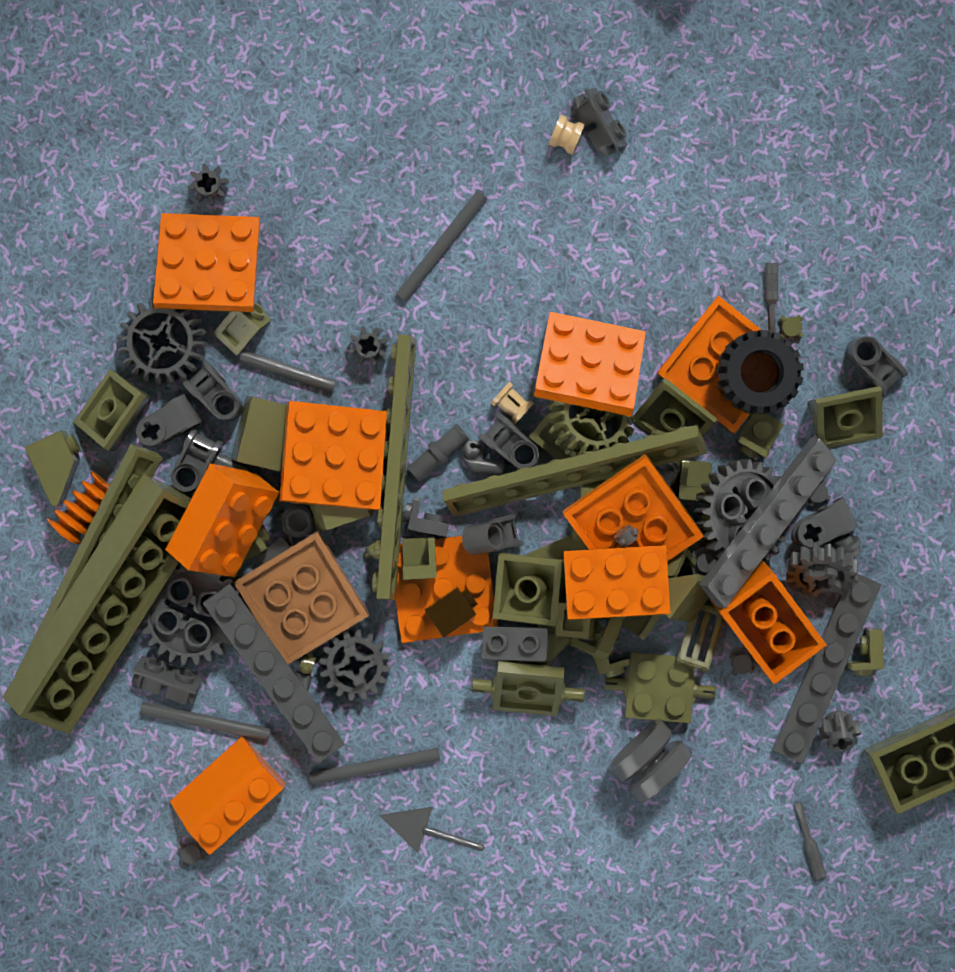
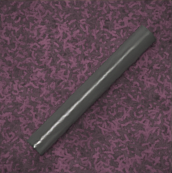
[239,350,336,393]

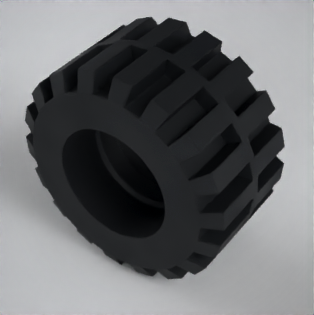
[716,330,804,414]

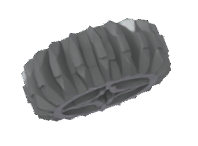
[117,298,207,386]

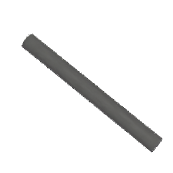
[396,191,487,301]
[140,702,271,741]
[310,748,440,785]

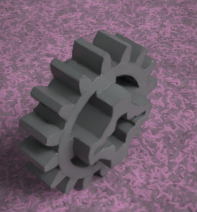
[786,543,858,597]
[319,628,391,701]

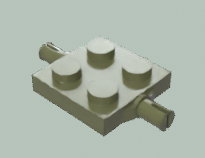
[604,652,716,724]
[472,661,585,716]

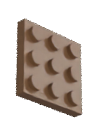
[234,531,370,664]

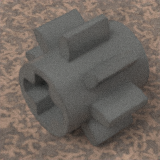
[187,163,229,206]
[349,326,389,366]
[818,711,861,752]

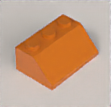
[170,736,286,855]

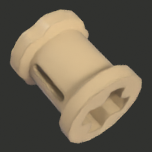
[491,381,534,425]

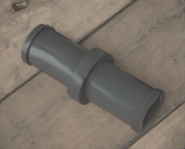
[407,423,470,482]

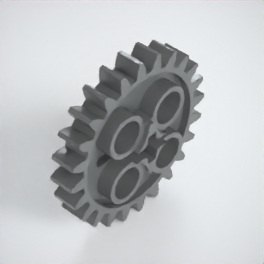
[694,460,791,561]
[141,564,245,666]

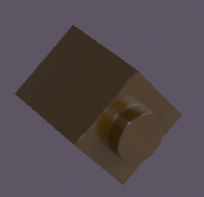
[425,586,478,637]

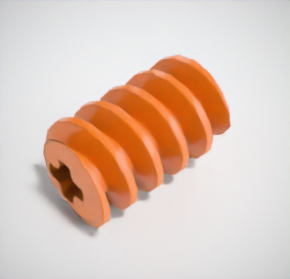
[47,471,110,545]

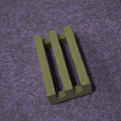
[675,603,724,673]

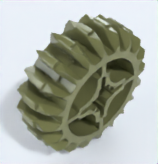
[546,400,636,456]

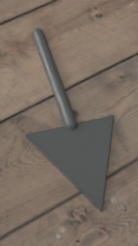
[379,807,485,853]

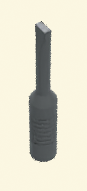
[765,263,779,333]
[794,802,827,880]

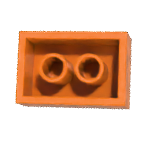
[165,463,279,577]
[563,545,671,620]
[709,560,827,685]

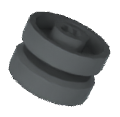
[608,719,692,803]

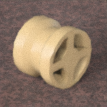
[548,115,585,155]

